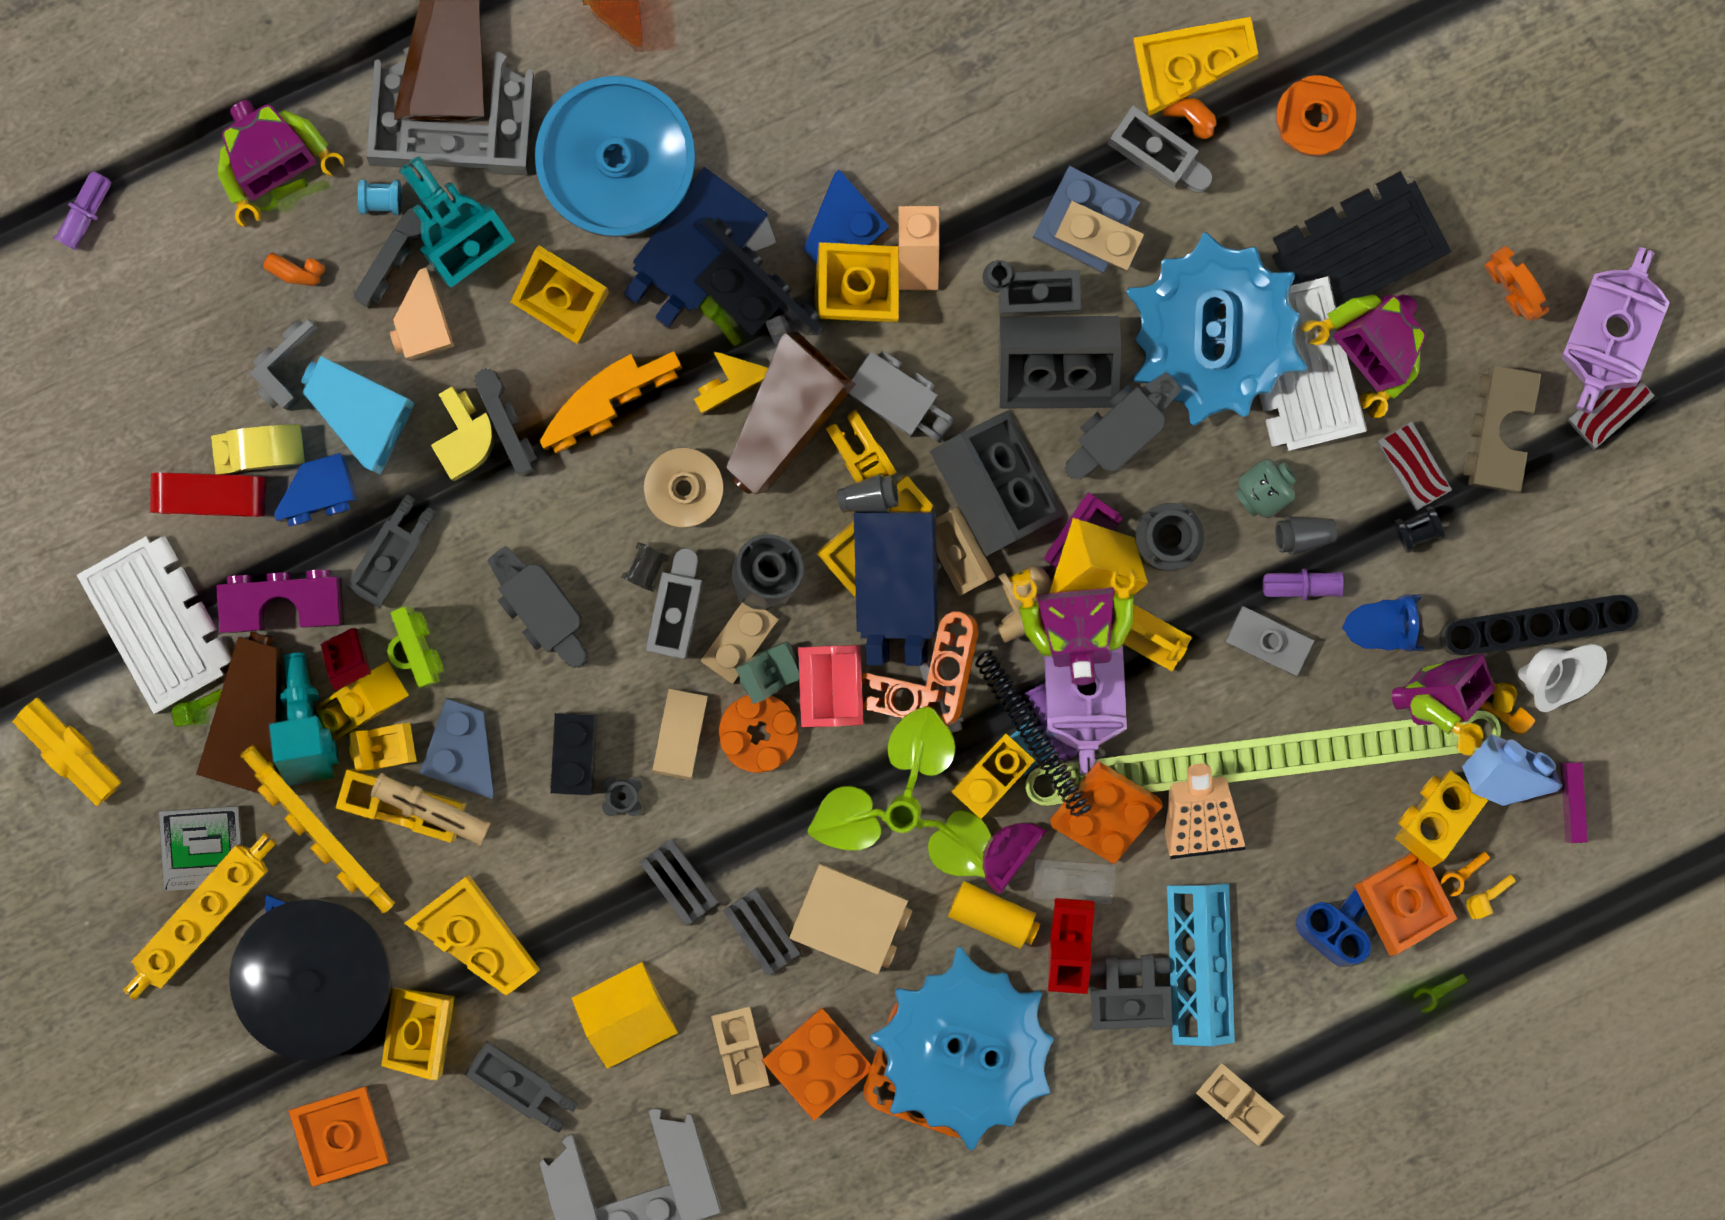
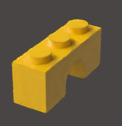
[335,768,467,843]

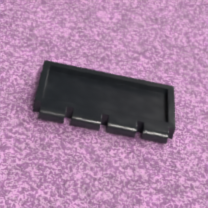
[1272,171,1452,307]

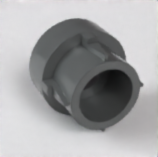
[1135,503,1204,571]
[732,534,804,610]

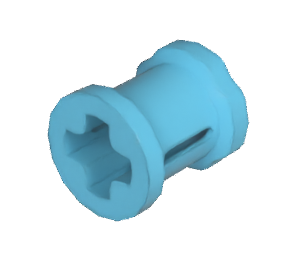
[358,180,402,216]

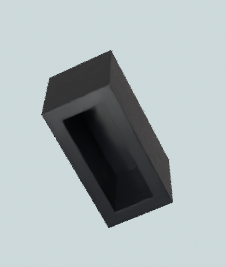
[550,713,598,795]

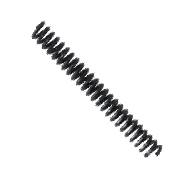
[975,650,1093,816]

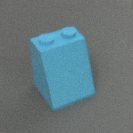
[301,356,416,475]

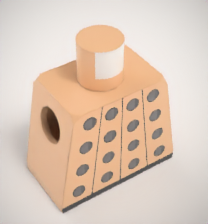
[1165,763,1245,859]

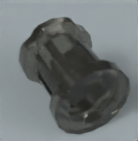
[621,542,669,593]

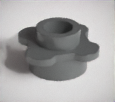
[602,777,642,816]

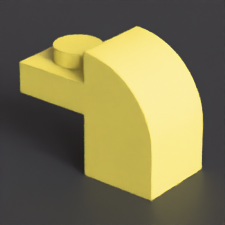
[431,387,495,481]
[211,424,305,475]

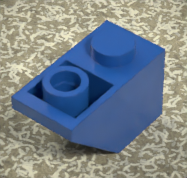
[274,453,358,527]

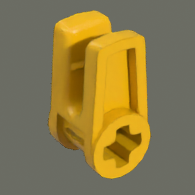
[825,410,897,483]

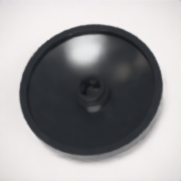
[229,899,391,1060]

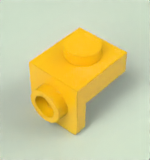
[349,723,417,772]

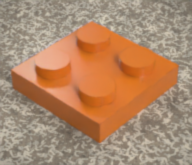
[1050,761,1163,865]
[1354,852,1457,956]
[761,1008,872,1121]
[288,1086,390,1187]

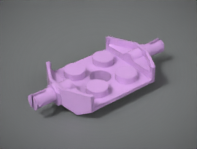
[1561,247,1670,414]
[1044,644,1127,776]

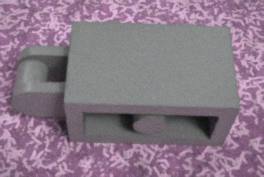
[1108,106,1212,193]
[847,350,955,443]
[645,549,703,659]

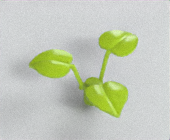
[808,706,992,877]

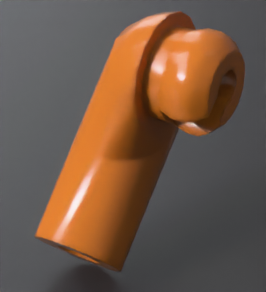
[1163,97,1217,139]
[263,252,326,286]

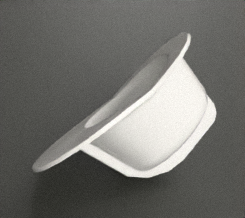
[1518,644,1607,712]

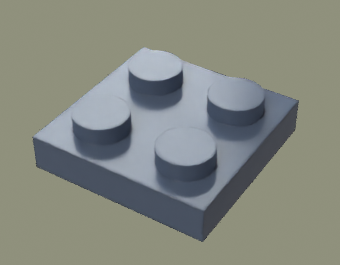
[1033,166,1140,274]

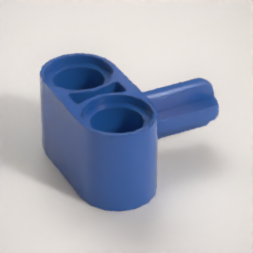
[1296,888,1371,967]

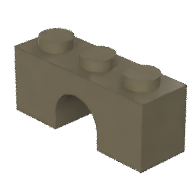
[1464,366,1541,494]

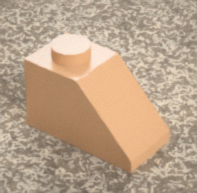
[898,206,939,291]
[390,267,455,361]

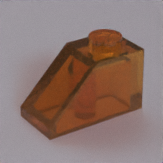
[582,0,644,52]

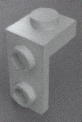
[250,319,318,410]

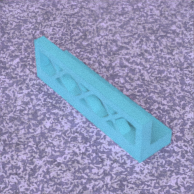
[1167,883,1235,1046]

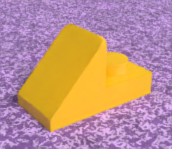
[694,352,768,415]

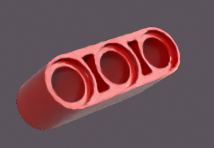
[149,473,266,517]

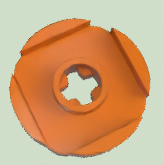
[1275,75,1357,157]
[1484,246,1549,321]
[719,695,799,773]

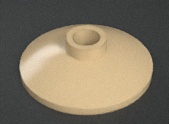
[644,448,723,528]

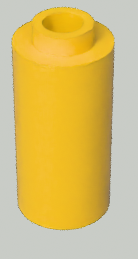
[947,881,1040,949]

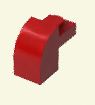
[1048,898,1095,994]

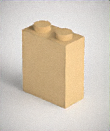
[789,863,912,975]

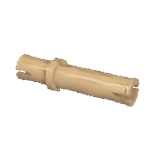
[370,773,491,846]

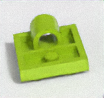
[387,606,445,688]

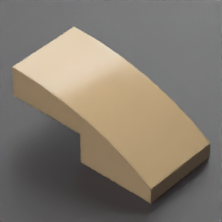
[652,689,708,780]
[711,1006,771,1097]
[1196,1063,1285,1147]

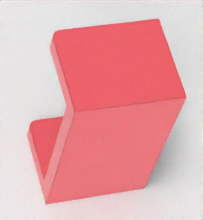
[798,645,864,727]

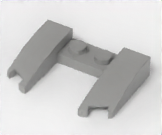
[366,47,534,175]
[540,1108,722,1220]

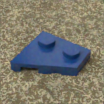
[803,170,889,266]

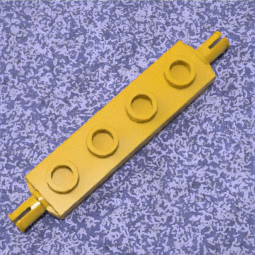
[240,745,395,913]
[123,832,277,1000]

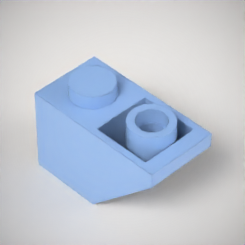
[1462,734,1562,806]

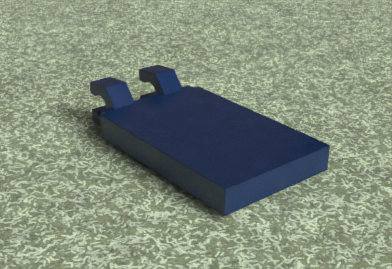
[623,167,768,329]
[854,511,938,666]

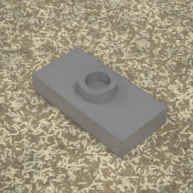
[1225,606,1314,677]

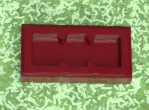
[320,627,371,691]

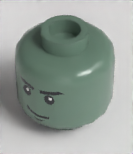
[1236,459,1297,518]

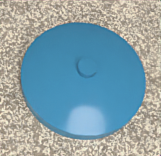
[535,76,695,237]

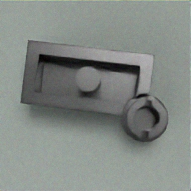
[982,260,1081,317]

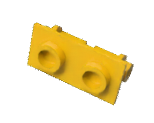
[1123,604,1192,672]

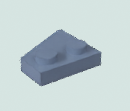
[419,698,495,799]

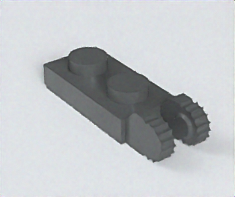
[354,207,422,309]
[474,368,537,477]
[345,494,436,608]
[464,1040,578,1133]

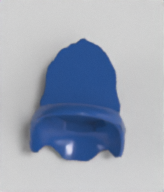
[1342,594,1425,652]

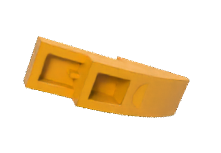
[540,351,682,453]

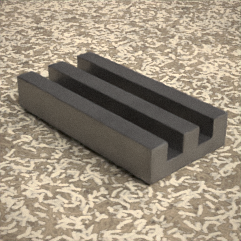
[639,838,719,926]
[723,888,801,976]

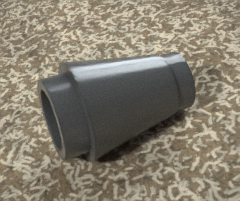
[837,473,899,513]
[1275,516,1337,556]

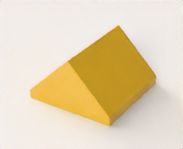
[814,242,899,323]
[510,245,610,344]
[1049,518,1148,595]
[571,961,678,1069]
[381,987,455,1080]

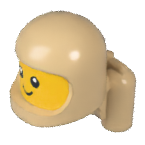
[996,566,1052,643]

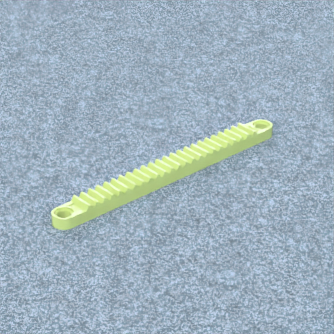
[1025,711,1501,806]

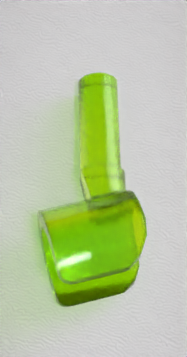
[260,178,307,213]
[700,296,742,346]
[171,689,221,727]
[1413,974,1467,1012]

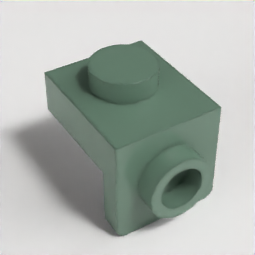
[736,641,799,704]

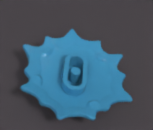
[1126,232,1307,426]
[870,946,1054,1151]

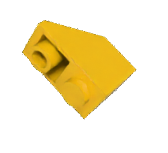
[314,661,409,741]
[951,733,1035,819]

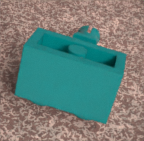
[399,156,515,288]
[269,652,339,786]

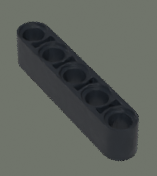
[1440,595,1639,655]

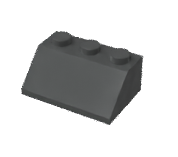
[999,316,1122,409]
[930,410,1064,556]

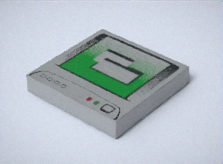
[159,806,243,891]

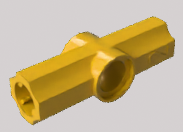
[12,698,122,807]

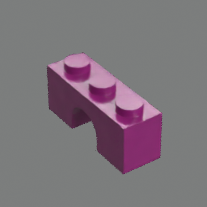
[216,570,344,633]

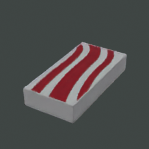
[1567,380,1655,449]
[1376,421,1452,510]

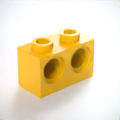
[1394,770,1488,868]

